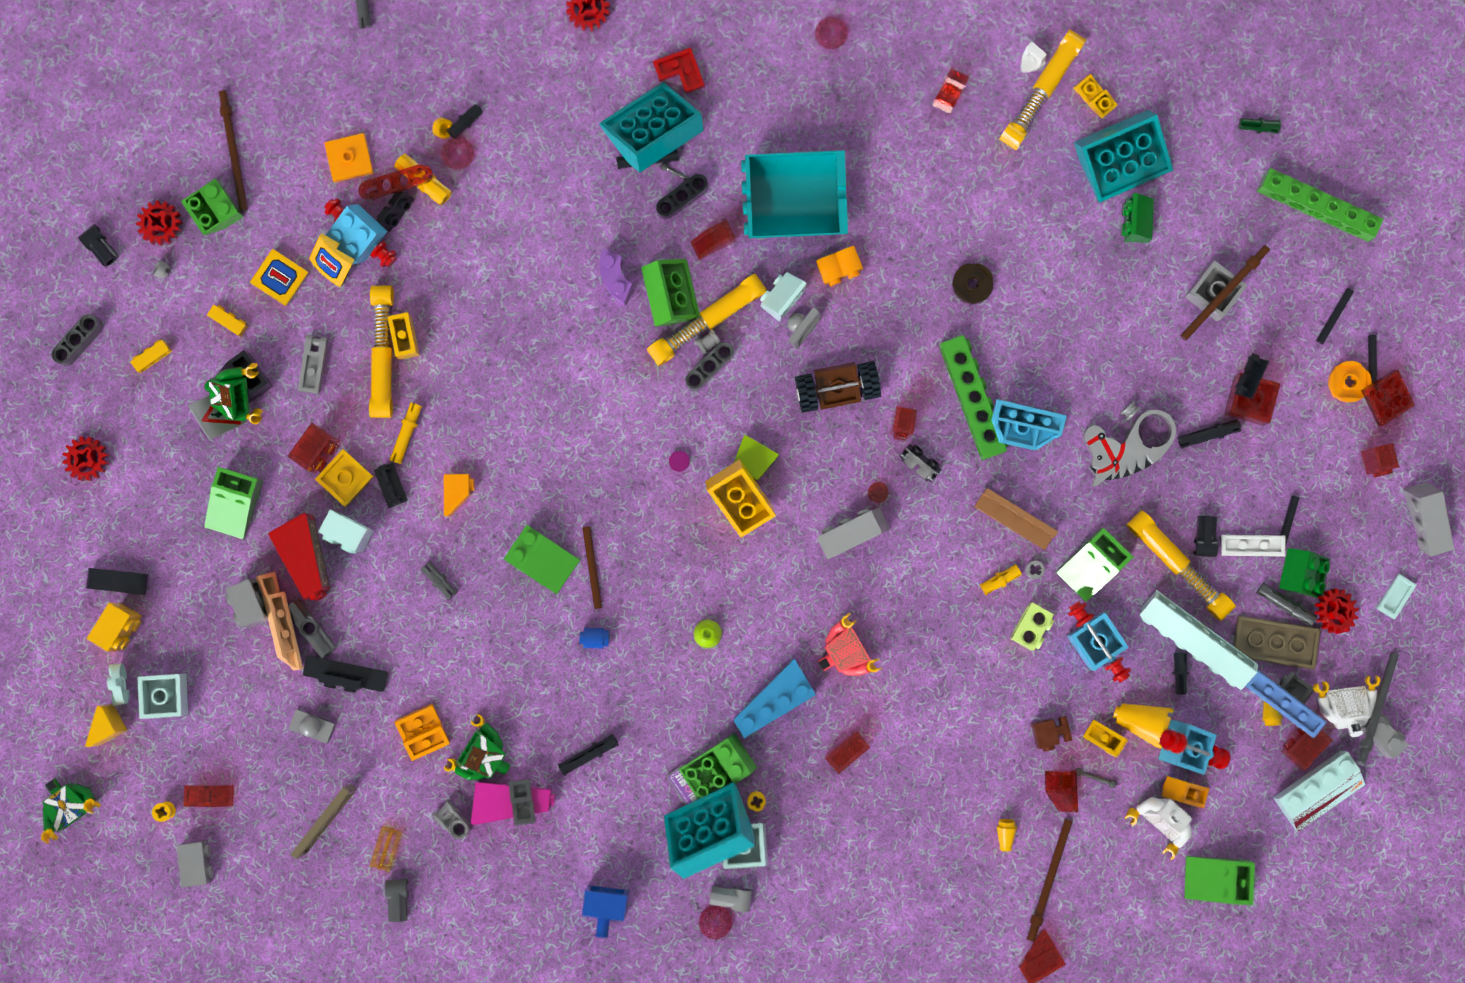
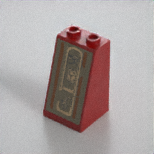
[267,513,330,601]

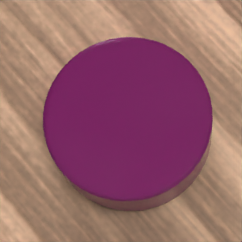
[669,451,690,472]

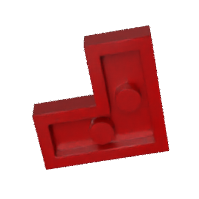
[653,47,705,94]

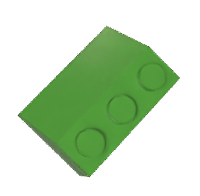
[641,259,700,327]

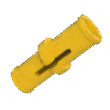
[979,564,1022,596]

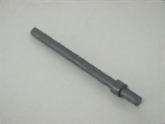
[1357,652,1399,766]

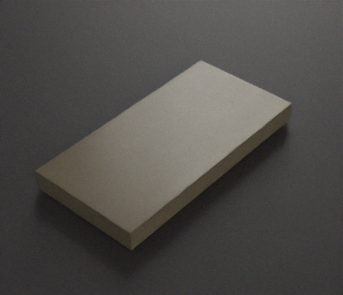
[1233,616,1321,670]
[290,784,357,859]

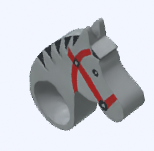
[1082,410,1176,487]

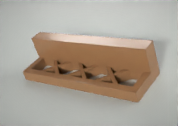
[974,488,1058,550]

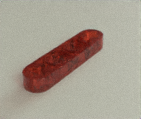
[358,165,433,200]

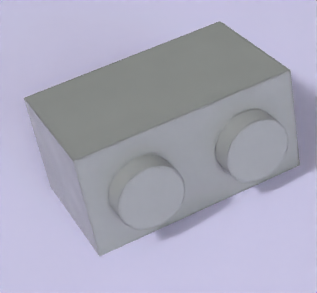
[177,840,214,888]

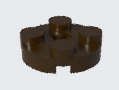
[952,263,993,305]

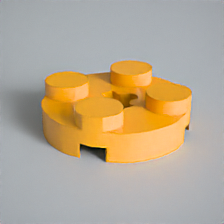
[1328,361,1372,403]

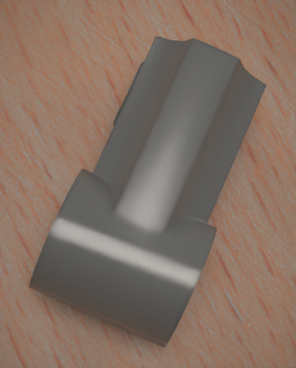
[385,879,409,922]

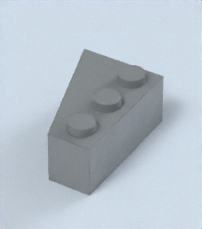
[1403,482,1454,557]
[817,507,890,560]

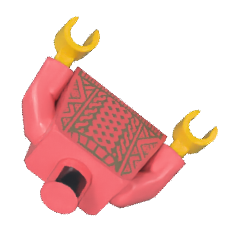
[818,613,882,676]

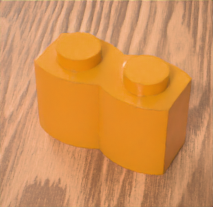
[816,246,863,287]

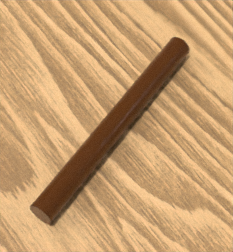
[582,526,602,609]

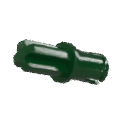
[1238,117,1281,134]

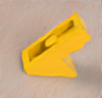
[1083,720,1128,758]

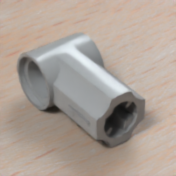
[709,886,752,912]

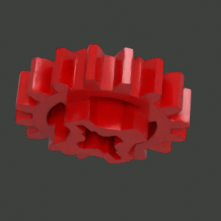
[566,0,610,31]
[136,200,183,246]
[62,436,109,481]
[1314,588,1359,634]

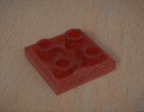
[1361,369,1415,426]

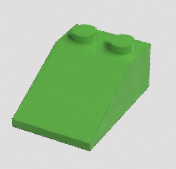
[504,525,580,594]

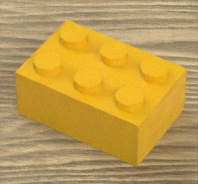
[705,459,776,538]

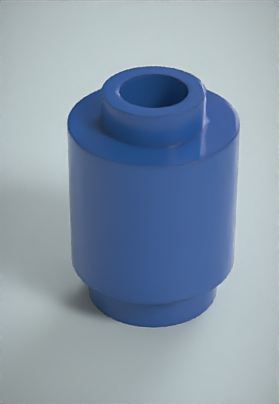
[579,628,609,649]

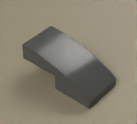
[508,779,536,826]

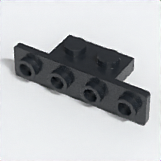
[303,655,388,693]

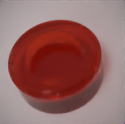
[868,482,889,503]

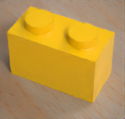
[387,312,420,360]

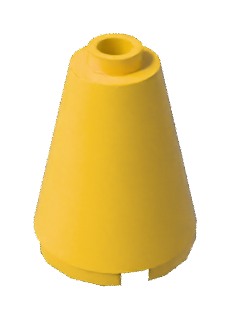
[1113,703,1174,749]

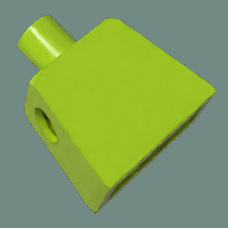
[734,435,779,482]

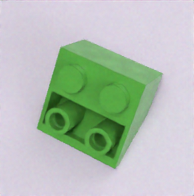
[181,178,243,236]

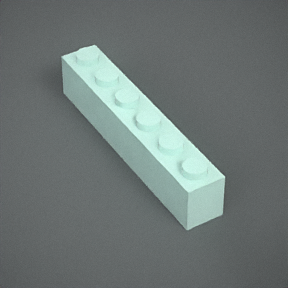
[1139,590,1258,690]

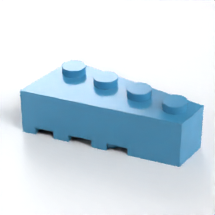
[733,659,816,738]

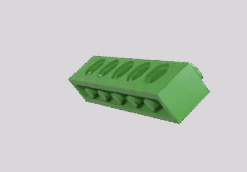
[1256,168,1384,242]
[939,335,1008,461]

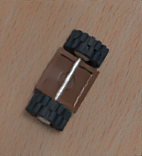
[795,361,881,413]

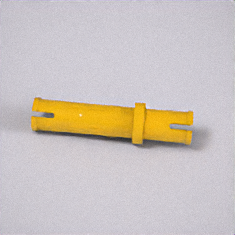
[389,402,423,464]

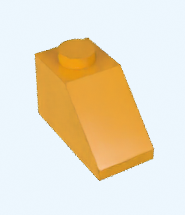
[444,474,475,517]
[1161,776,1210,808]

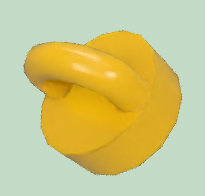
[432,117,453,139]

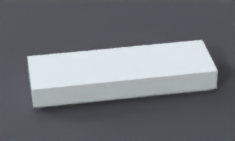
[1221,535,1285,557]

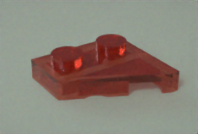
[1018,929,1066,983]

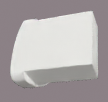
[1021,41,1047,73]

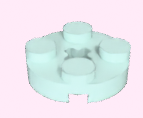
[107,663,129,706]

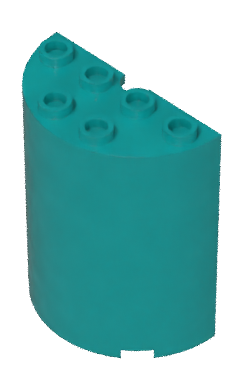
[741,150,848,238]

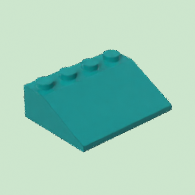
[599,82,704,173]
[1074,110,1173,203]
[664,783,755,879]

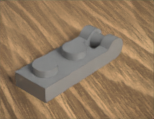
[298,335,329,394]

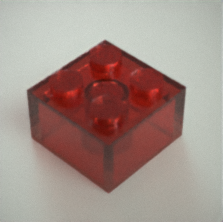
[1224,372,1281,426]
[287,423,340,474]

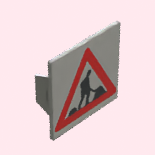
[188,395,245,440]

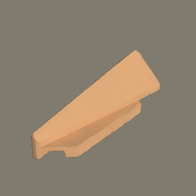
[256,572,303,670]

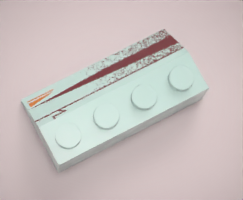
[1273,750,1365,832]

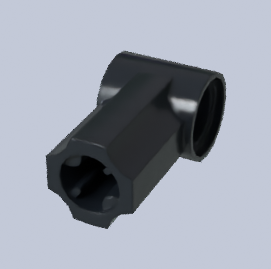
[78,224,119,267]
[1193,516,1218,557]

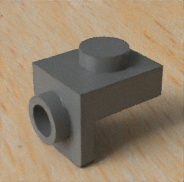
[1280,671,1314,704]

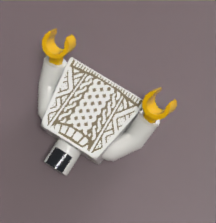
[1313,675,1380,737]
[1125,797,1192,860]

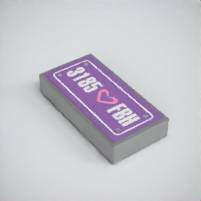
[666,764,698,805]

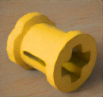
[747,791,766,812]
[152,801,176,822]

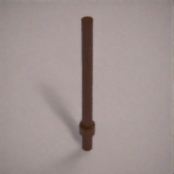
[219,90,248,211]
[1180,245,1270,341]
[1027,819,1073,942]

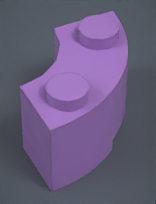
[600,249,634,306]

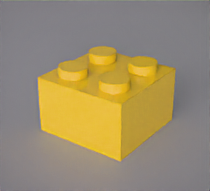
[86,603,142,652]

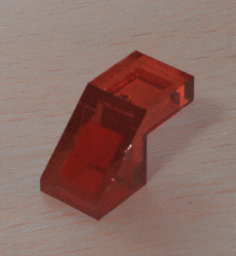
[932,68,969,114]
[183,784,234,807]

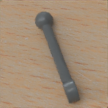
[661,163,699,187]
[1075,768,1116,788]

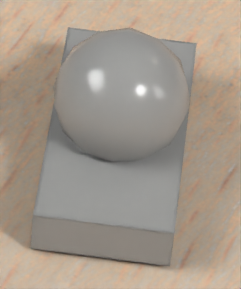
[787,308,821,349]
[288,709,336,744]

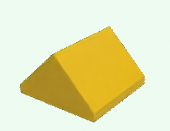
[85,704,128,747]

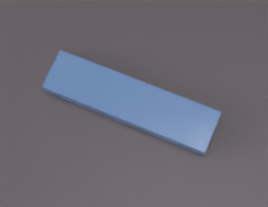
[1245,670,1327,738]

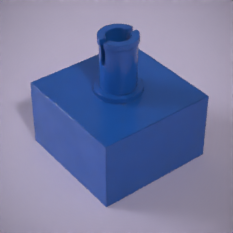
[582,885,629,938]

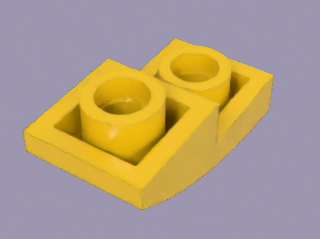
[1073,74,1118,119]

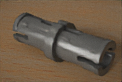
[421,561,458,601]

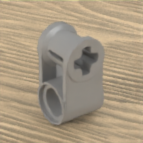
[432,800,471,839]

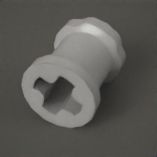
[695,329,721,355]

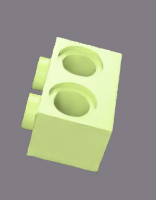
[1009,602,1054,651]

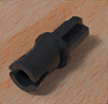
[446,104,483,139]
[1172,653,1189,695]

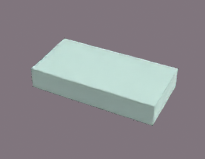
[1376,574,1417,620]

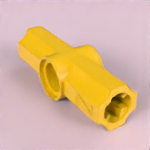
[394,153,452,206]

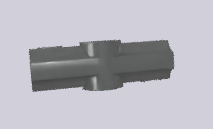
[288,599,337,659]

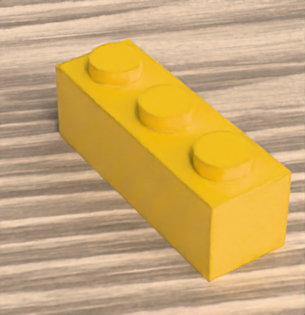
[207,305,248,337]
[131,340,172,374]

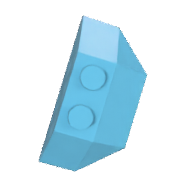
[992,399,1067,450]

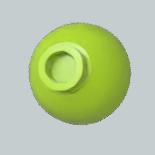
[693,619,722,648]

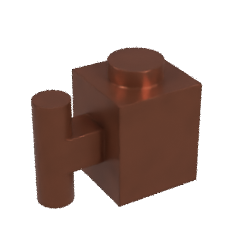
[1031,716,1072,752]

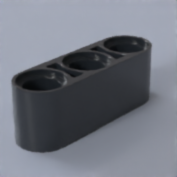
[656,174,708,219]
[86,568,149,595]

